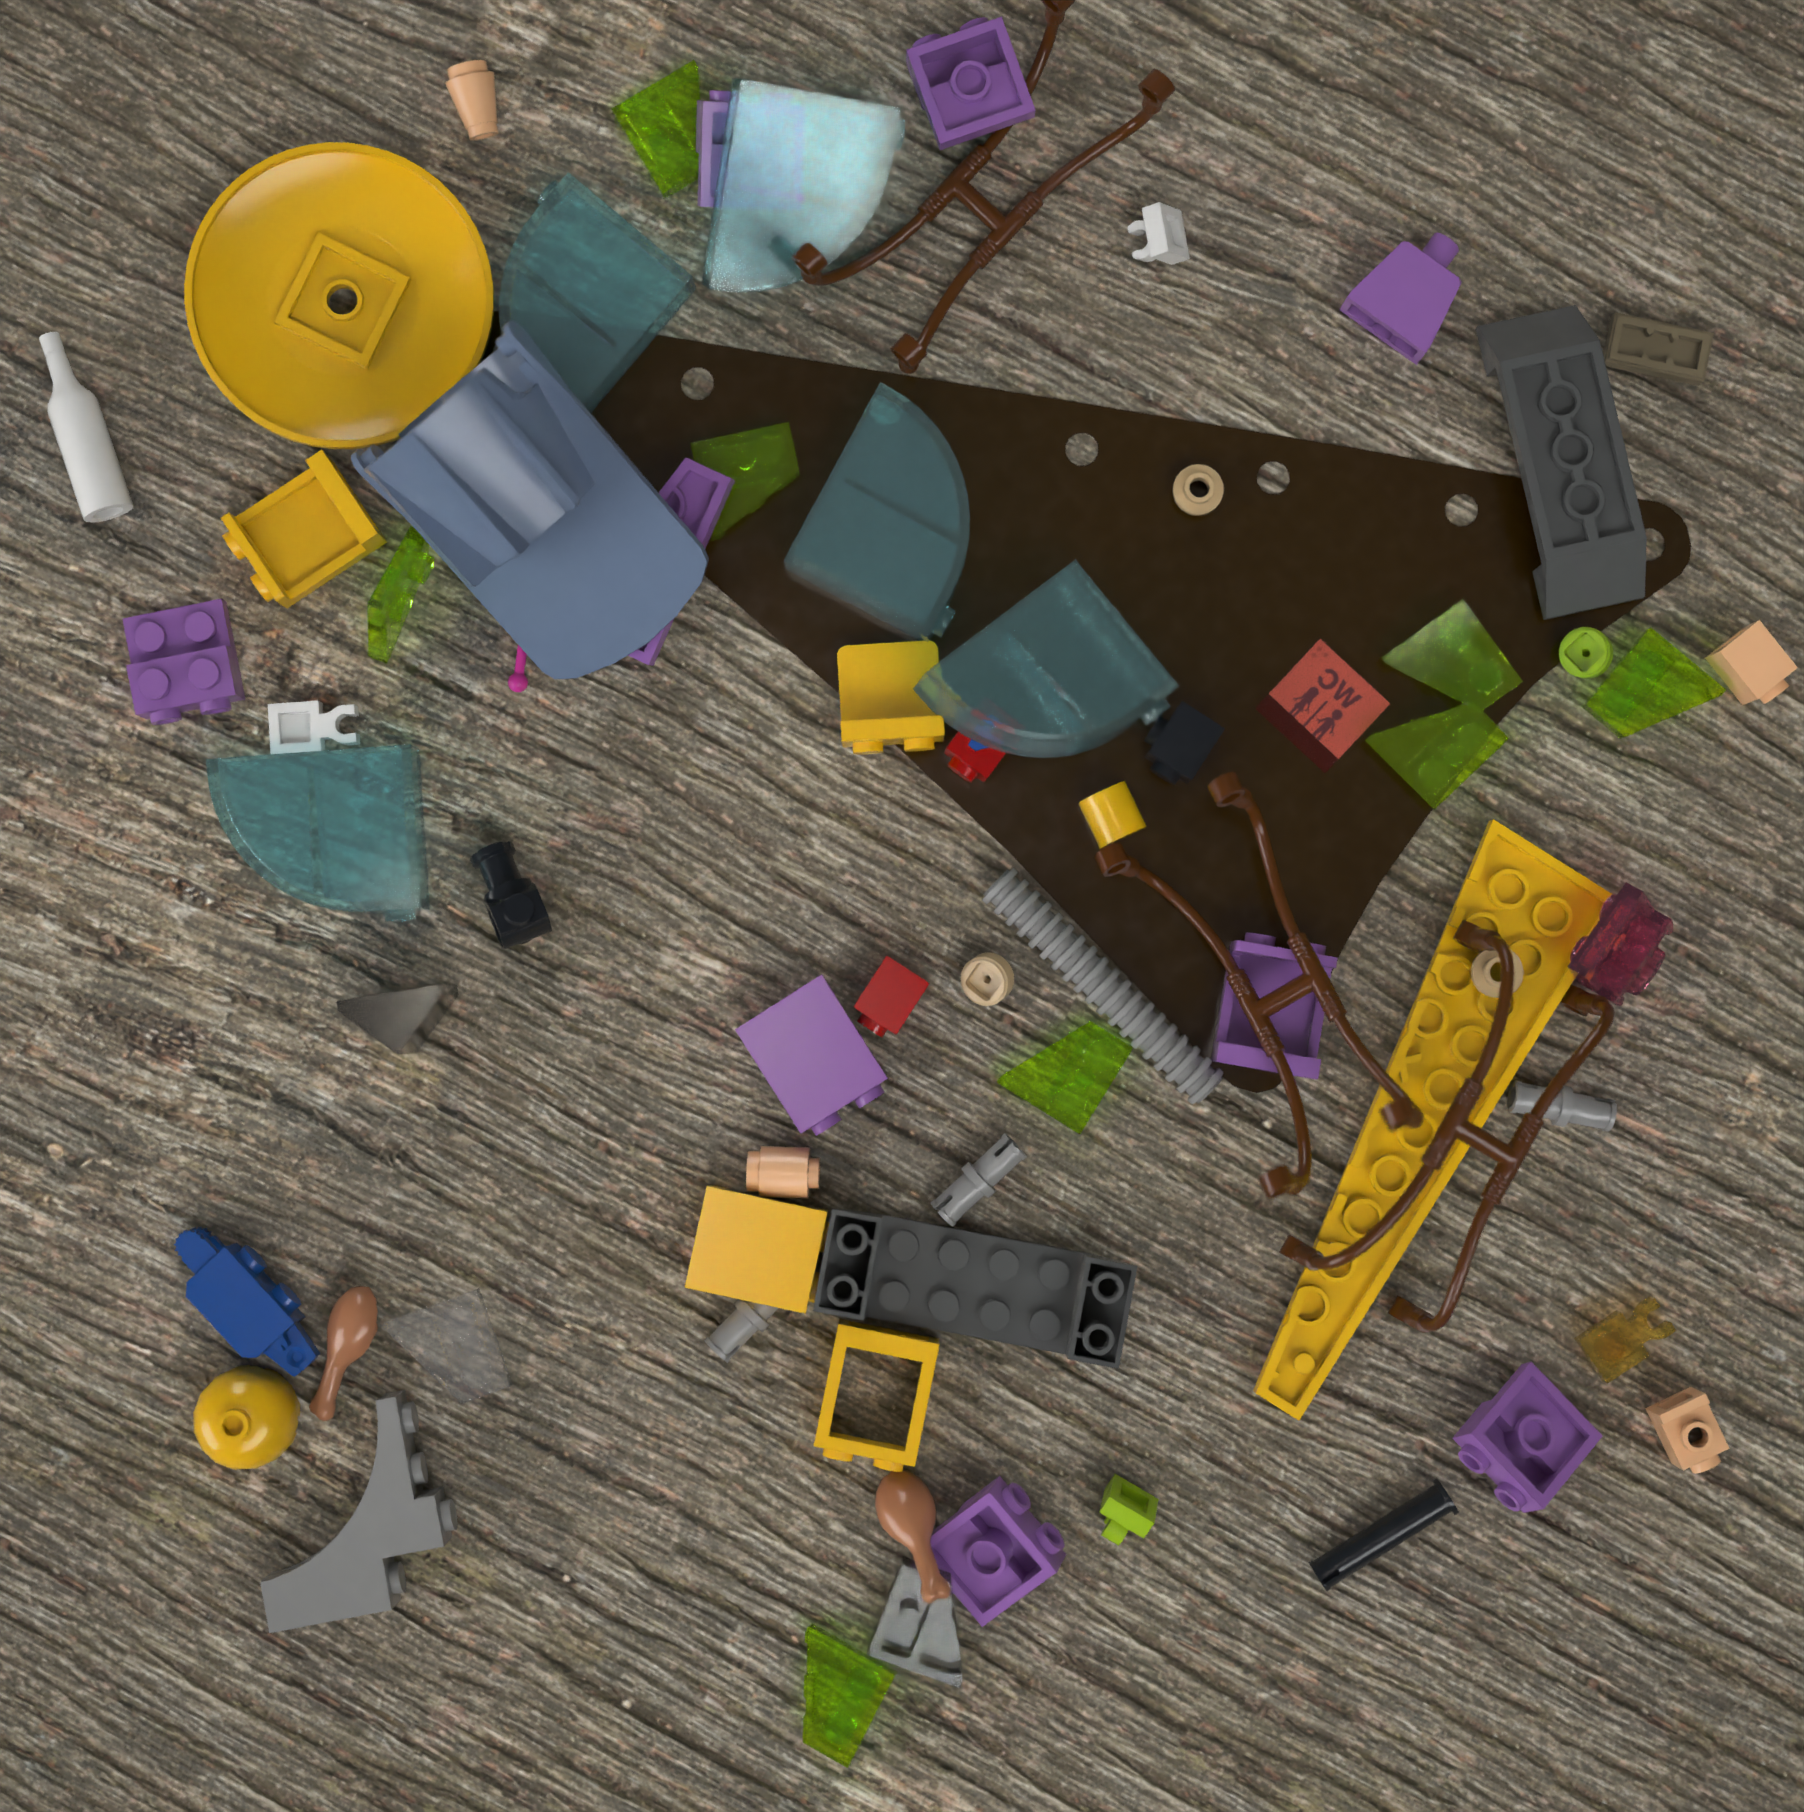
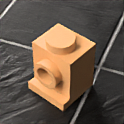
[1645,1387,1730,1473]

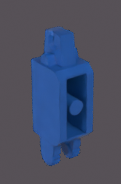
[174,1227,321,1377]

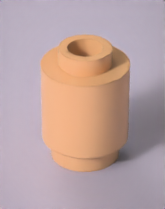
[746,1146,820,1199]

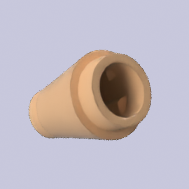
[445,60,499,140]

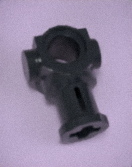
[470,841,552,950]

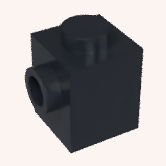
[1144,701,1225,785]

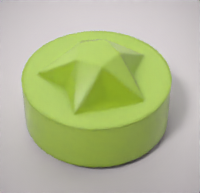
[1559,627,1613,679]

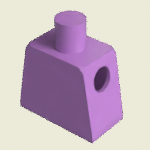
[1339,233,1462,365]

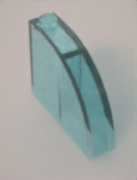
[701,78,905,292]
[499,172,696,413]
[784,382,970,642]
[913,560,1179,758]
[206,744,430,922]

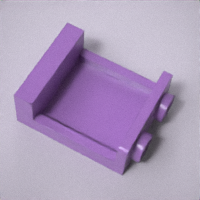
[1211,932,1338,1080]
[735,974,888,1136]

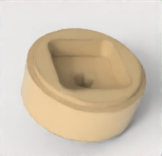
[960,952,1014,1006]

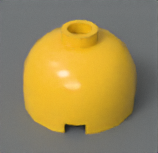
[193,1365,300,1469]

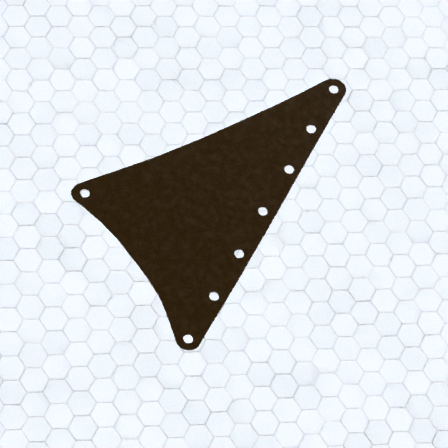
[481,310,1691,1093]

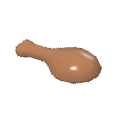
[309,1286,378,1421]
[875,1470,952,1604]

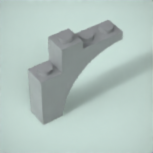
[260,1390,457,1633]

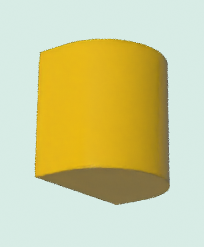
[1078,781,1147,849]

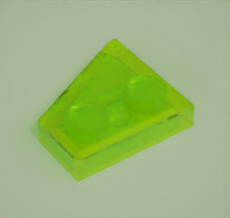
[690,422,800,541]
[367,526,434,664]
[1581,627,1726,739]

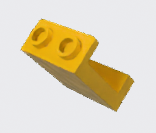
[221,449,387,609]
[684,1185,829,1314]

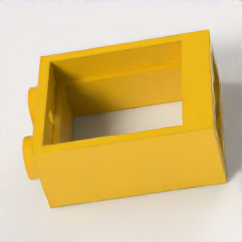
[814,1318,940,1472]

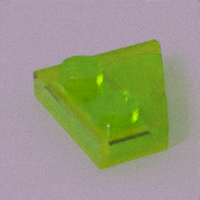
[611,60,701,199]
[1382,599,1523,712]
[1365,701,1509,810]
[996,1021,1133,1134]
[803,1623,898,1768]

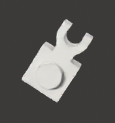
[268,701,360,756]

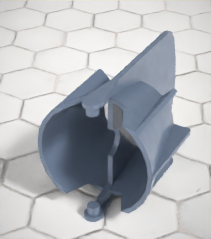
[351,320,709,679]

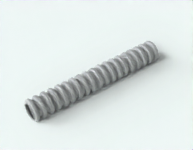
[982,868,1223,1104]

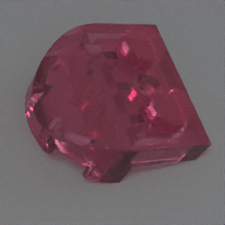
[1567,882,1673,1006]

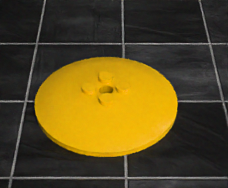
[184,142,494,449]

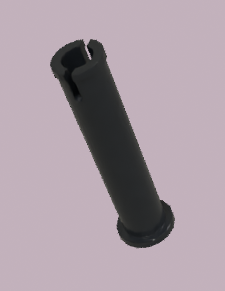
[1308,1478,1459,1591]

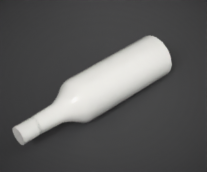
[39,332,133,522]

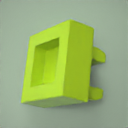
[1099,1474,1159,1546]

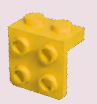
[837,640,945,755]

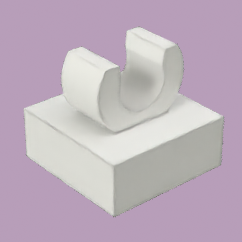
[1127,202,1190,265]

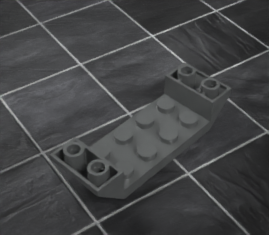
[1476,305,1647,620]
[813,1208,1138,1369]

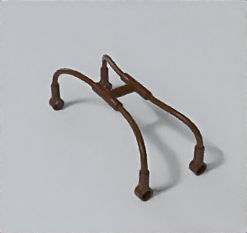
[791,0,1175,374]
[1094,772,1424,1199]
[1279,920,1615,1333]

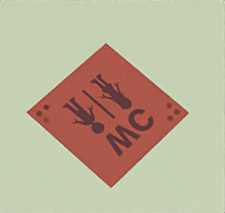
[1255,639,1390,773]

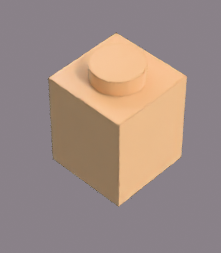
[1705,620,1798,705]

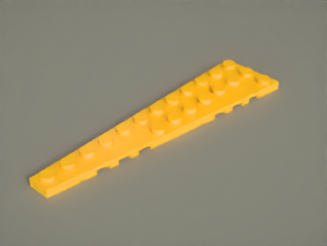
[1253,819,1623,1421]

